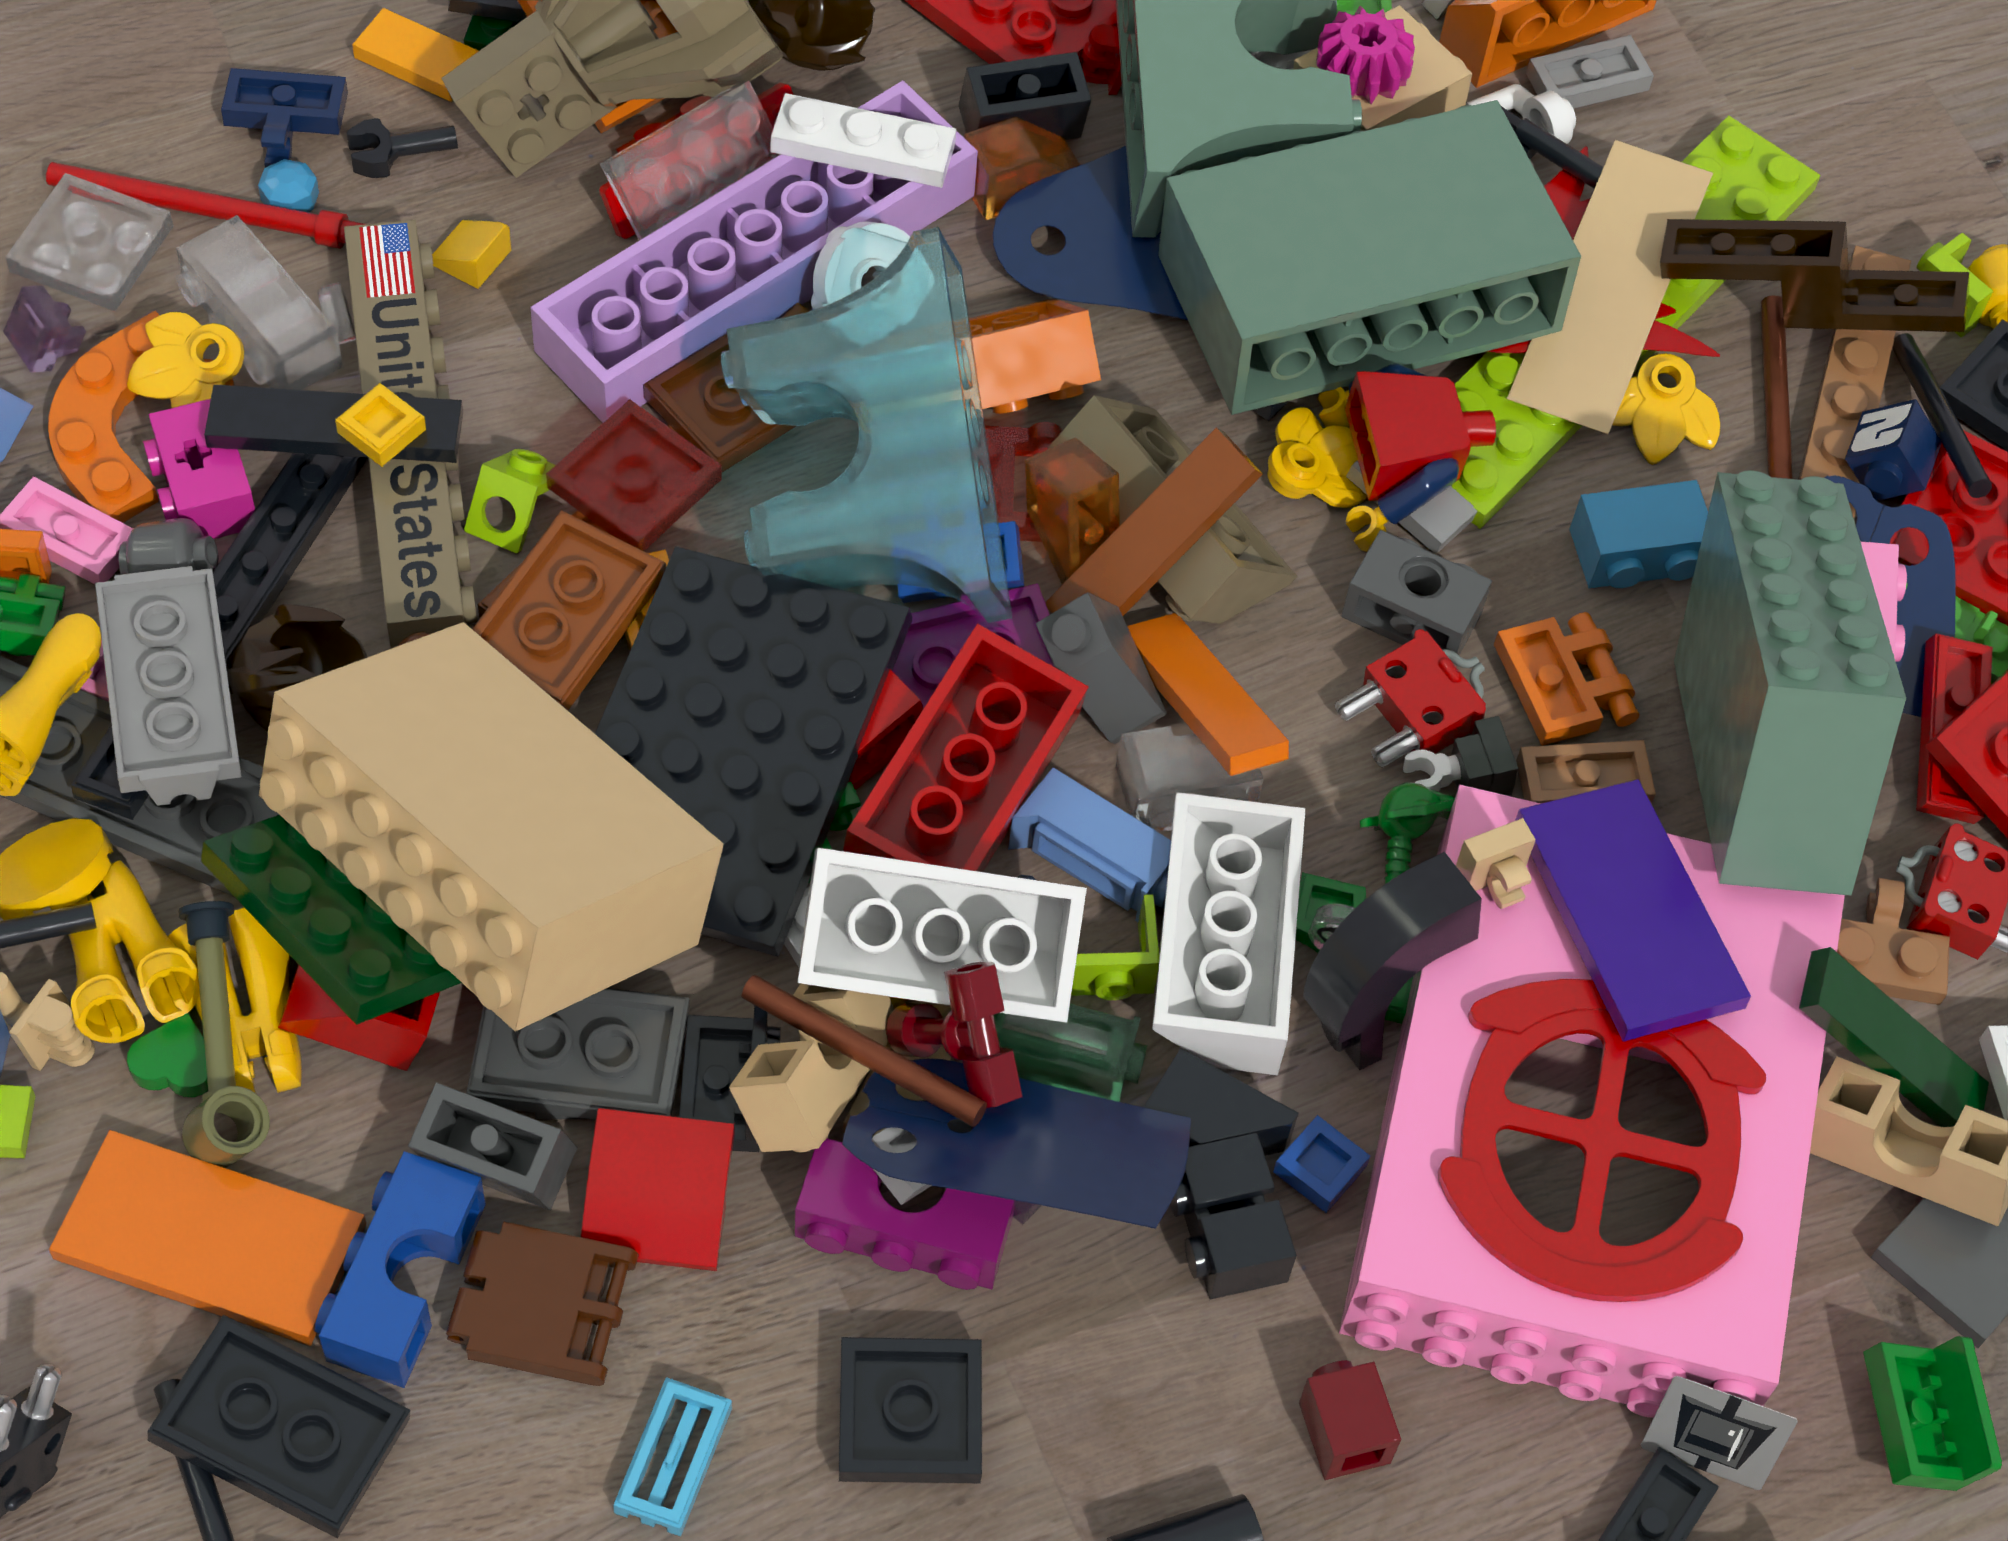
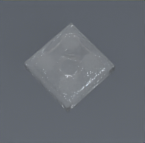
[5,173,174,311]

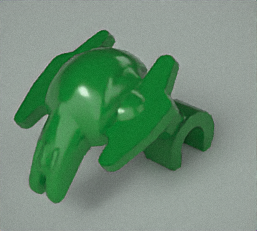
[1360,782,1455,884]

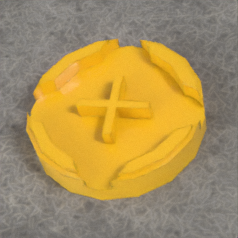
[0,818,113,920]

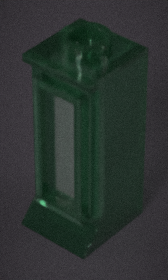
[993,1004,1148,1102]

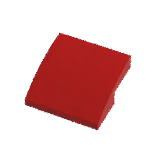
[581,1108,735,1271]

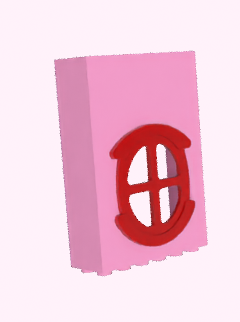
[1339,785,1845,1418]

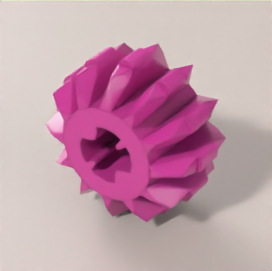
[1316,6,1415,104]

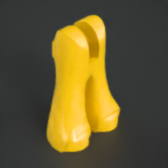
[0,613,101,796]
[68,860,200,1043]
[168,908,302,1094]

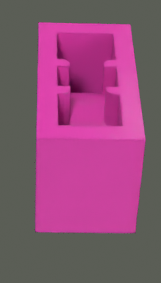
[143,399,255,539]

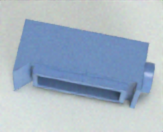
[1008,767,1171,922]

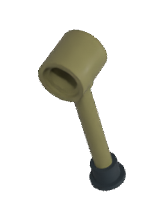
[178,901,270,1167]

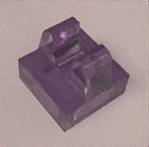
[3,285,86,372]

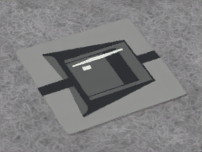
[1641,1376,1798,1490]

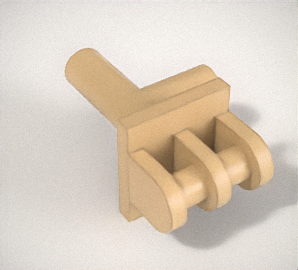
[0,972,95,1071]

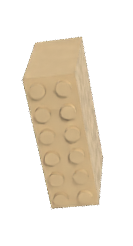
[259,622,724,1032]

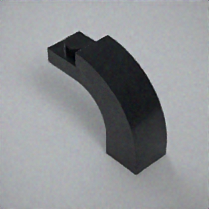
[1303,852,1482,1071]

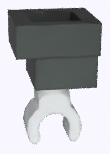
[1403,716,1518,797]

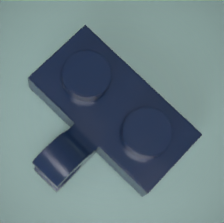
[221,68,348,168]

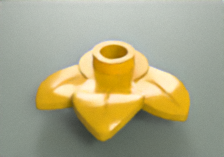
[127,312,244,408]
[1612,353,1720,465]
[1267,407,1367,508]

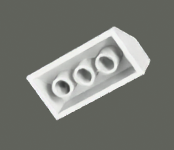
[1152,792,1305,1075]
[797,848,1087,1022]

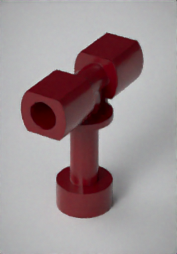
[886,962,1023,1108]

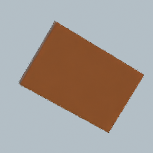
[472,511,666,711]

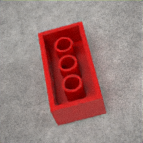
[843,623,1089,872]

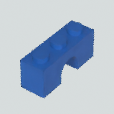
[315,1151,486,1388]

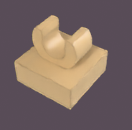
[1456,818,1536,909]

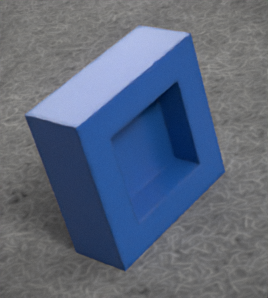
[1273,1115,1371,1213]

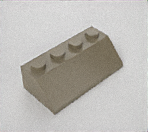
[1048,395,1298,624]

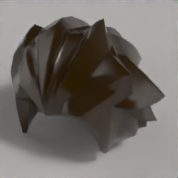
[748,0,875,71]
[227,604,367,732]

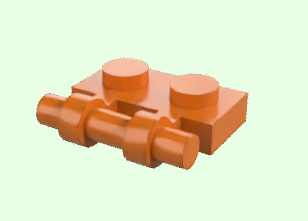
[1494,612,1640,746]

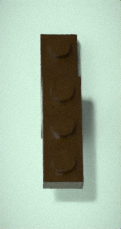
[1660,219,1970,332]

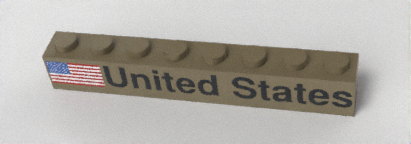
[344,219,477,649]

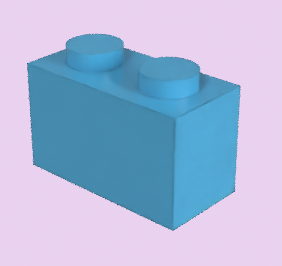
[1569,480,1708,588]

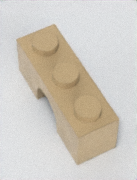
[729,984,895,1152]
[1810,1056,2008,1226]

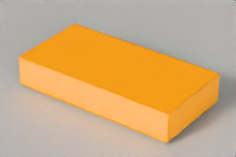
[352,8,479,102]

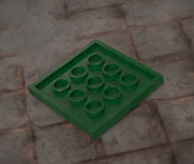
[201,815,462,1025]

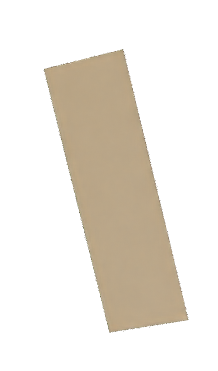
[1507,140,1713,434]

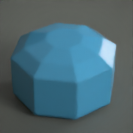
[258,159,319,212]

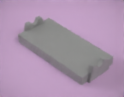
[95,566,241,806]

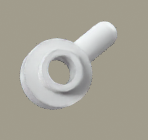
[1466,84,1576,144]

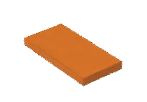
[49,1130,367,1346]

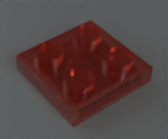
[546,399,722,551]

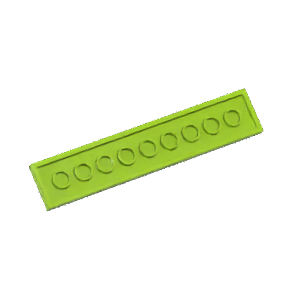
[1451,115,1821,529]

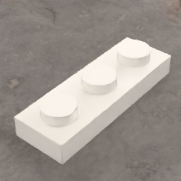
[771,93,956,188]

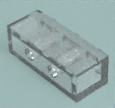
[176,215,343,390]

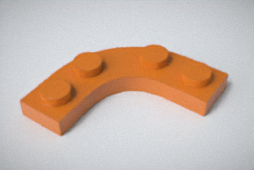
[48,310,159,523]

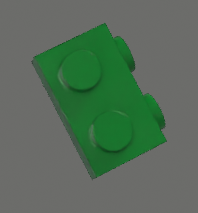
[1863,1336,2002,1491]

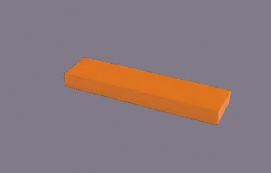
[1127,613,1289,776]

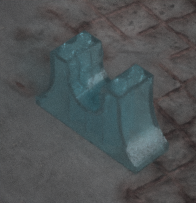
[721,226,1012,623]

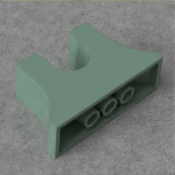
[1116,0,1362,237]

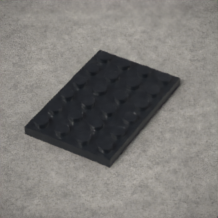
[595,546,913,957]

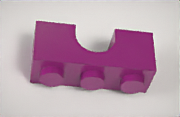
[795,1139,1016,1290]

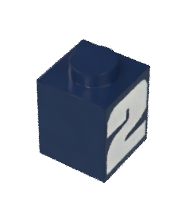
[1845,399,1942,501]

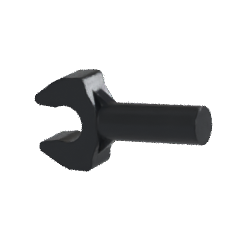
[346,118,458,178]

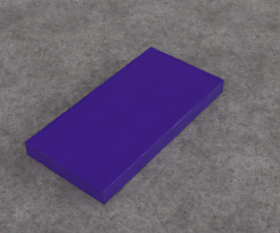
[1515,779,1751,1042]

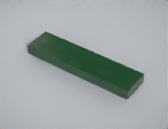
[1799,947,1989,1127]

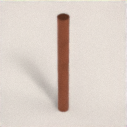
[1761,295,1793,479]
[741,975,987,1127]

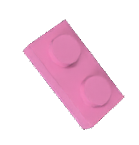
[0,476,133,584]

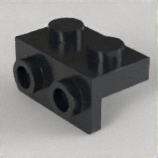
[679,1005,781,1152]

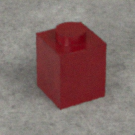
[1299,1360,1401,1480]

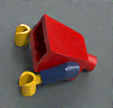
[1318,364,1496,552]

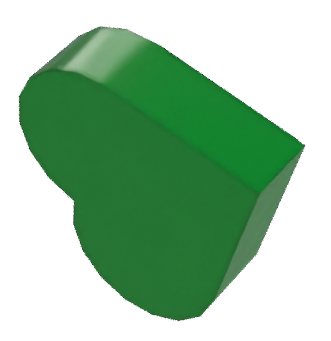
[127,1013,208,1097]

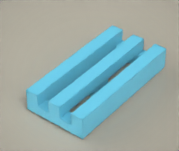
[613,1377,732,1537]

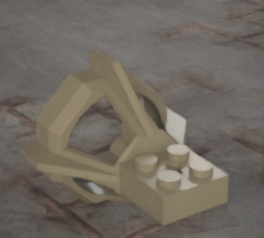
[441,0,784,178]

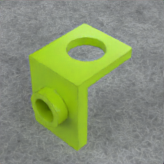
[464,449,569,553]
[1071,895,1159,1000]

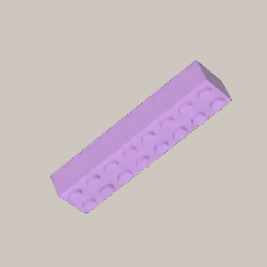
[530,80,978,427]

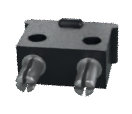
[0,1364,72,1518]

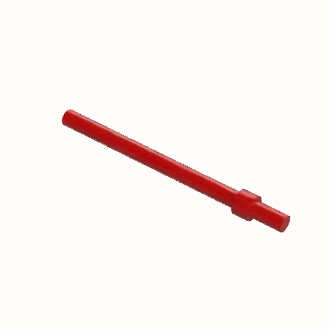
[46,162,365,249]

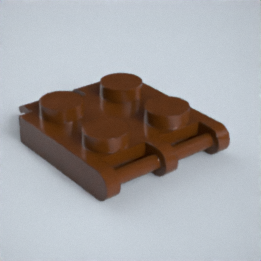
[446,1221,639,1386]

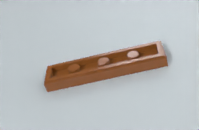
[1045,427,1263,616]

